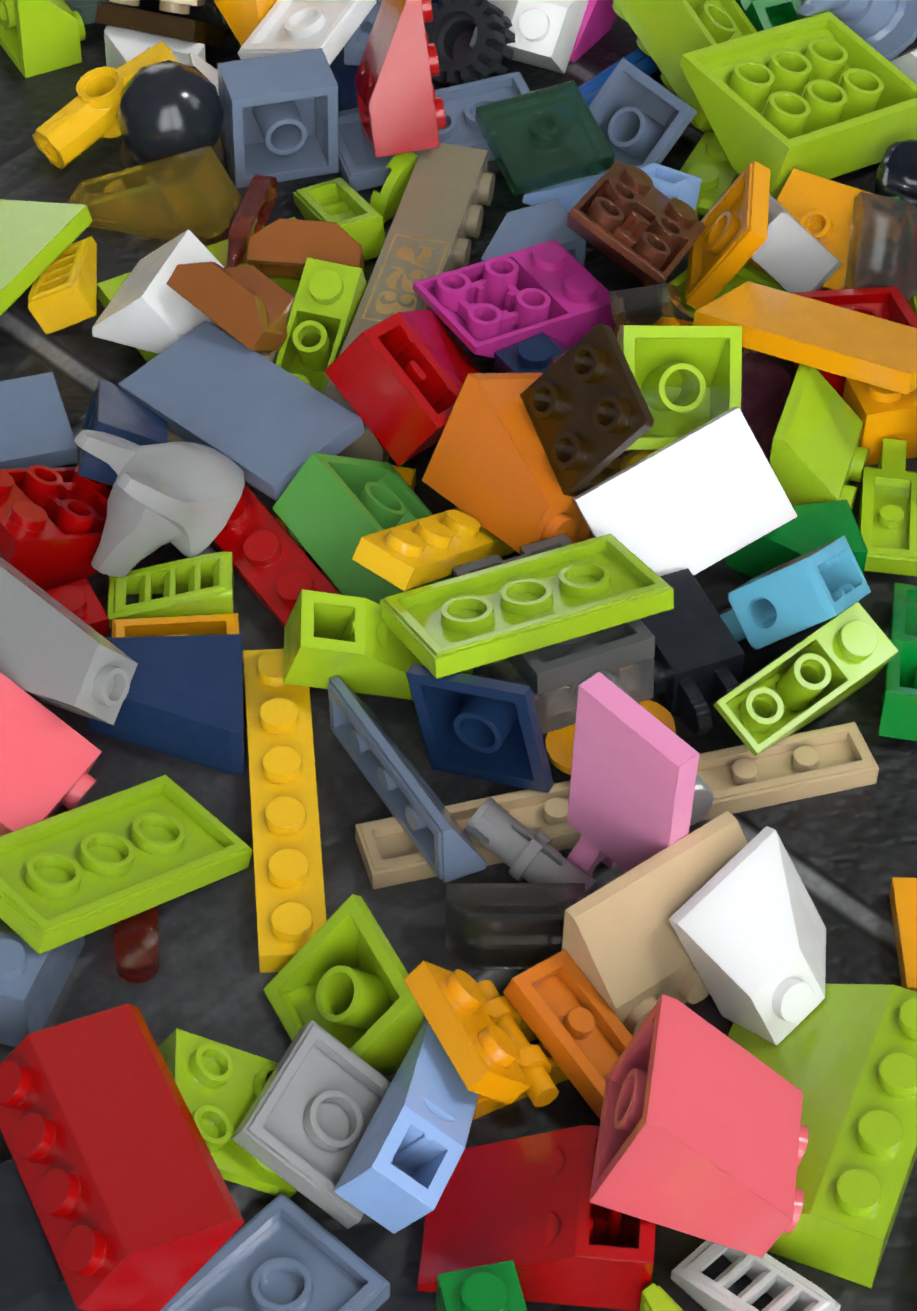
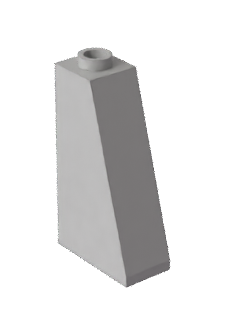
[0,557,138,725]

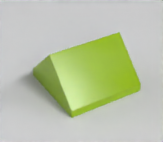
[263,894,424,1076]

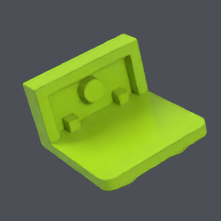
[158,1028,298,1198]

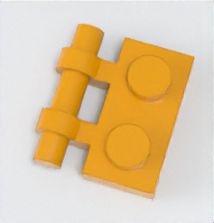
[403,960,559,1107]

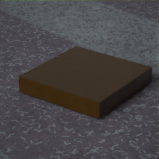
[95,2,226,48]

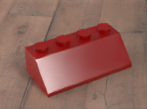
[0,1003,245,1311]

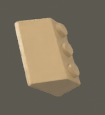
[561,810,748,1036]

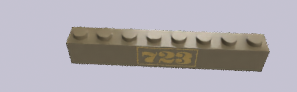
[324,143,495,462]

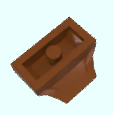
[247,218,365,280]
[166,261,294,351]

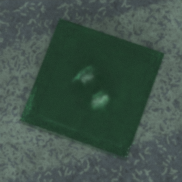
[475,80,615,196]

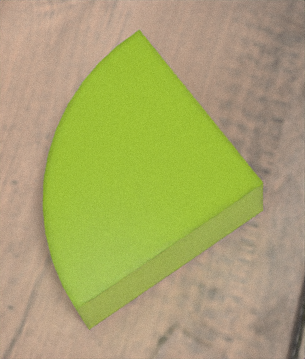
[370,152,418,223]

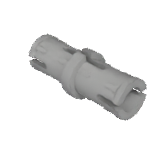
[463,797,597,911]

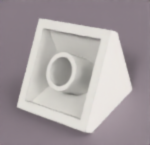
[92,229,225,354]

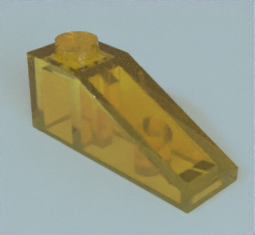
[67,146,242,240]

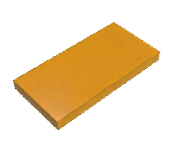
[693,281,917,395]

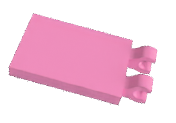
[567,672,700,878]

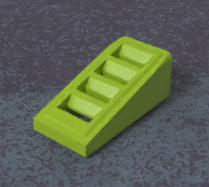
[293,177,386,261]
[108,552,234,629]

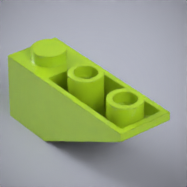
[275,257,367,394]
[283,589,473,700]
[713,602,899,757]

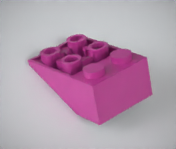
[412,239,619,358]

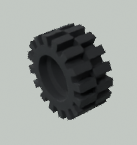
[424,0,515,87]

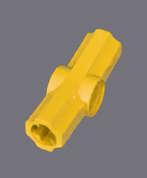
[32,41,179,170]

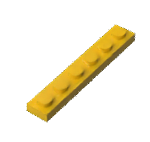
[243,649,327,973]

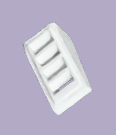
[671,1240,841,1311]

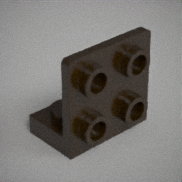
[520,323,654,497]

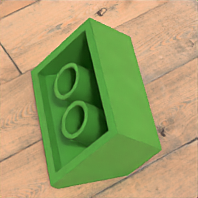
[272,452,452,604]

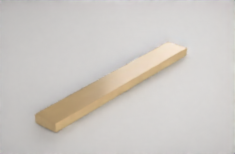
[355,722,879,890]

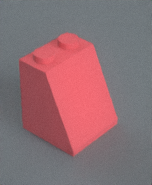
[0,672,102,836]
[589,994,809,1258]

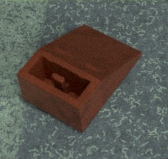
[567,160,707,293]

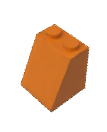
[421,372,594,554]

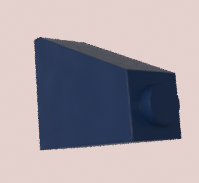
[88,634,245,774]

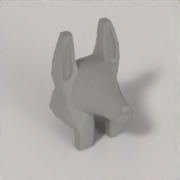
[74,430,245,577]

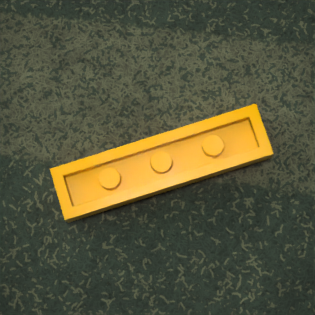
[352,507,514,591]

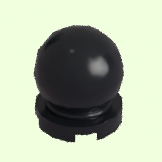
[116,60,226,201]

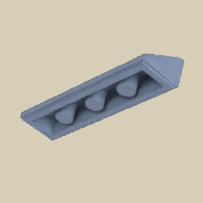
[328,676,487,883]

